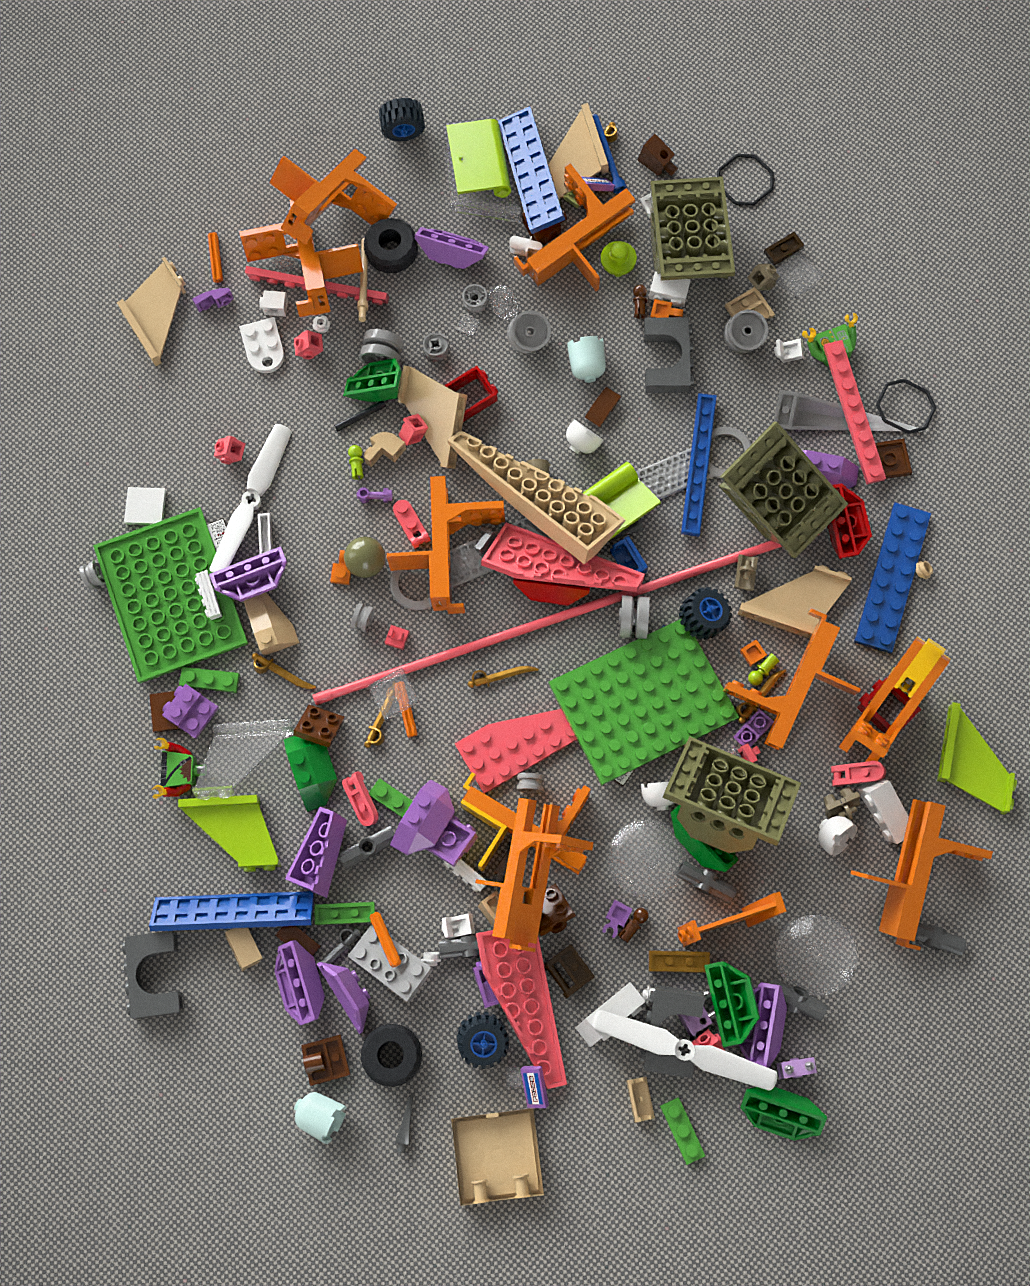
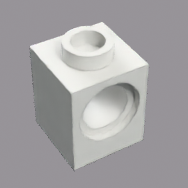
[259,290,288,317]

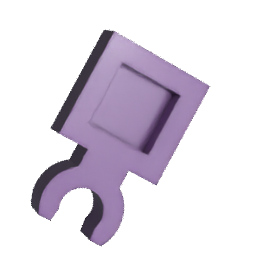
[602,900,632,938]

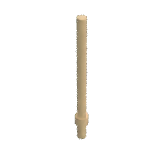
[357,238,368,322]

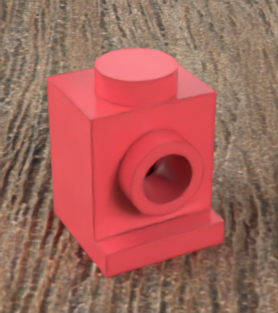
[398,414,428,446]

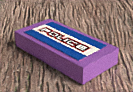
[582,177,615,192]
[520,1066,549,1108]

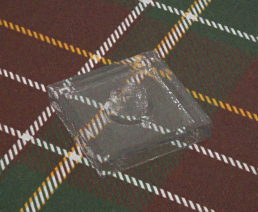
[776,251,824,300]
[368,668,420,720]

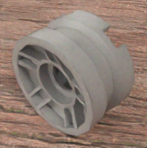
[462,284,488,313]
[423,332,449,362]
[79,560,106,590]
[351,603,375,633]
[517,773,545,793]

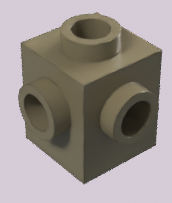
[747,263,780,291]

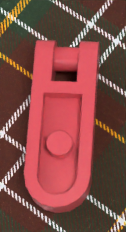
[393,500,431,549]
[831,761,886,787]
[342,771,378,826]

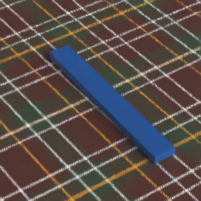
[681,393,717,537]

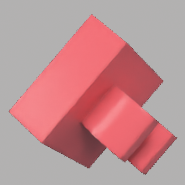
[385,625,410,650]
[735,743,761,763]

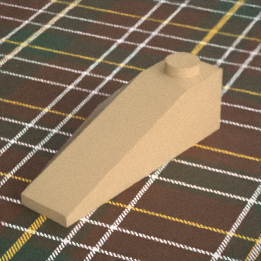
[244,592,299,656]

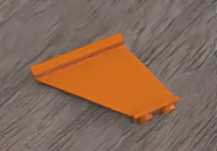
[678,892,787,947]

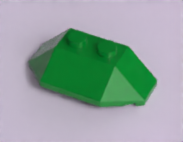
[343,358,402,403]
[283,736,338,812]
[671,805,739,872]
[704,961,760,1047]
[740,1087,827,1141]

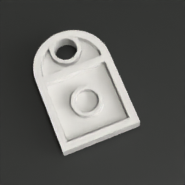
[239,317,285,373]

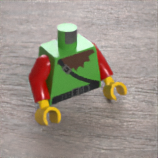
[152,738,207,799]

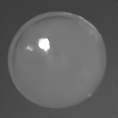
[608,819,688,900]
[775,913,857,996]

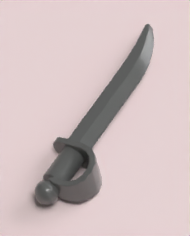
[316,928,361,974]

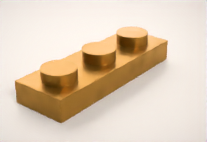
[648,951,710,973]

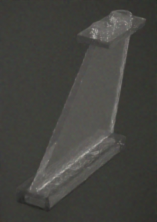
[444,144,522,223]
[192,719,294,800]

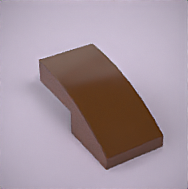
[585,387,622,427]
[275,926,321,956]

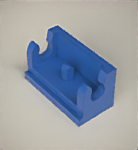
[610,536,648,574]

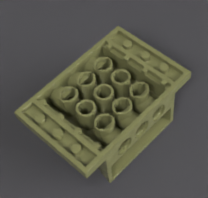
[650,177,735,281]
[718,421,848,558]
[662,736,801,853]

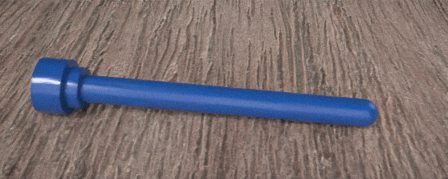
[592,114,627,194]

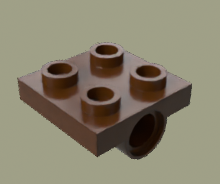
[293,704,345,748]
[539,883,576,937]
[301,1034,351,1086]

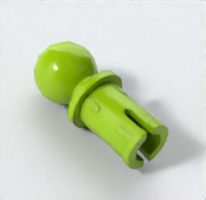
[348,445,364,480]
[748,653,780,686]

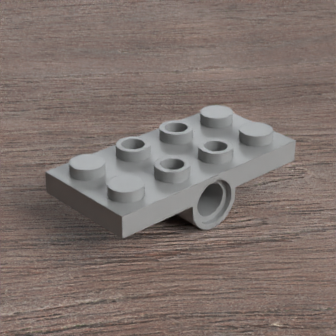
[348,924,433,1003]

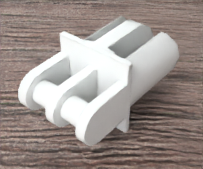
[509,236,542,260]

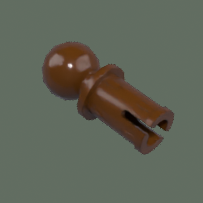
[633,284,647,319]
[618,908,649,943]

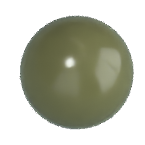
[344,536,386,578]

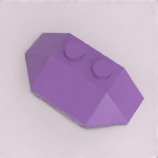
[415,227,489,269]
[803,450,859,489]
[209,546,287,602]
[390,780,455,855]
[275,940,325,1025]
[317,962,371,1034]
[739,982,787,1068]

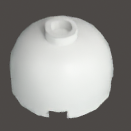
[566,419,603,454]
[641,782,675,811]
[818,816,858,856]

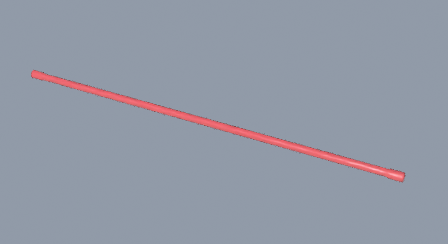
[313,541,782,705]

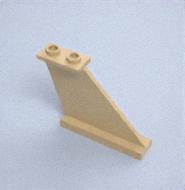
[549,103,609,199]
[117,257,186,366]
[398,366,467,469]
[738,565,852,639]

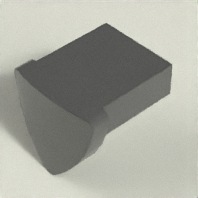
[475,527,497,557]

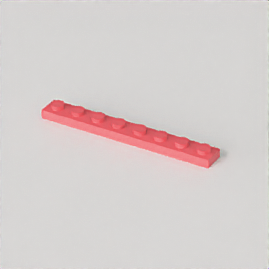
[245,266,389,305]
[823,340,886,485]

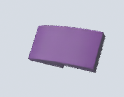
[192,288,234,312]
[733,709,774,748]

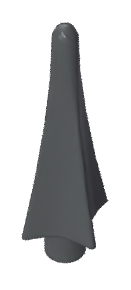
[494,844,511,883]
[395,1094,413,1153]

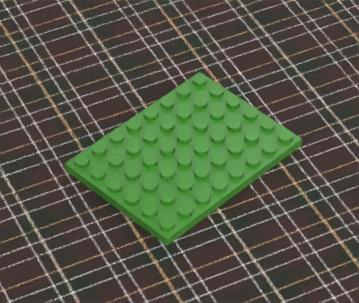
[93,507,249,684]
[548,619,739,786]

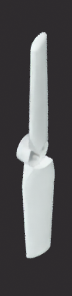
[210,424,292,573]
[593,1010,778,1090]

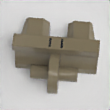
[734,554,758,591]
[824,786,861,821]

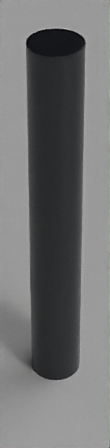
[334,401,386,432]

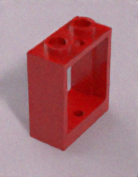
[444,366,499,422]
[857,677,922,734]

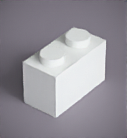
[649,272,691,307]

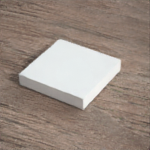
[124,487,166,525]

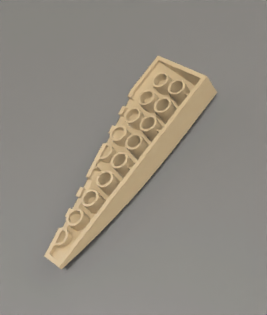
[447,430,625,564]

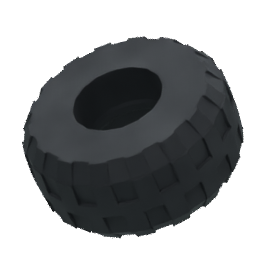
[364,218,418,274]
[361,1024,422,1087]

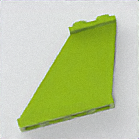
[937,702,1017,815]
[178,795,281,872]

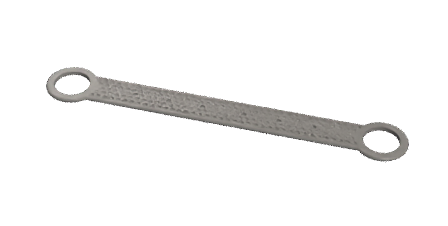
[390,426,752,610]

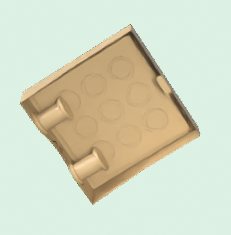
[451,1108,544,1206]

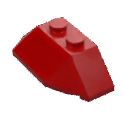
[828,483,872,559]
[513,578,590,606]

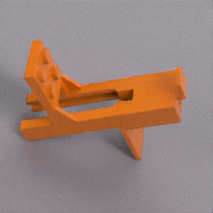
[270,149,397,244]
[513,163,635,291]
[239,200,364,317]
[387,476,505,614]
[723,608,861,750]
[475,798,594,952]
[850,799,993,951]

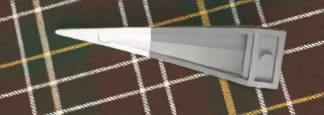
[773,389,921,432]

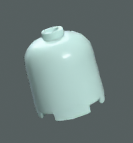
[567,336,606,383]
[294,1092,347,1144]

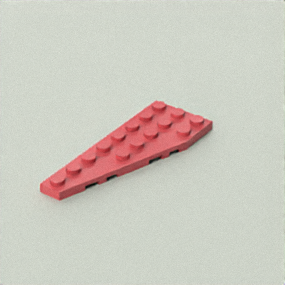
[481,522,645,592]
[455,709,577,794]
[476,930,567,1089]

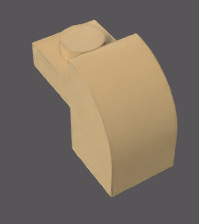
[364,432,406,467]

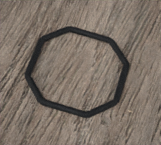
[717,154,774,206]
[876,379,936,434]

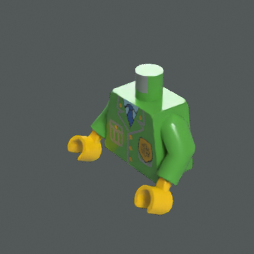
[802,313,858,366]

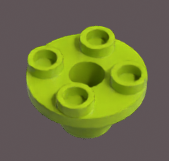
[600,241,637,277]

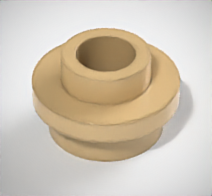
[915,561,933,579]

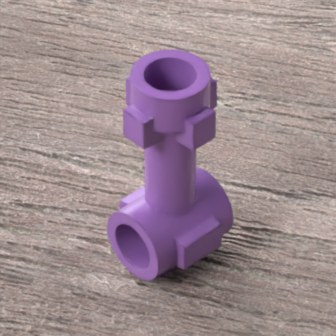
[357,488,392,503]

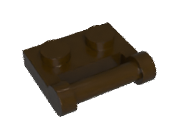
[544,944,595,999]

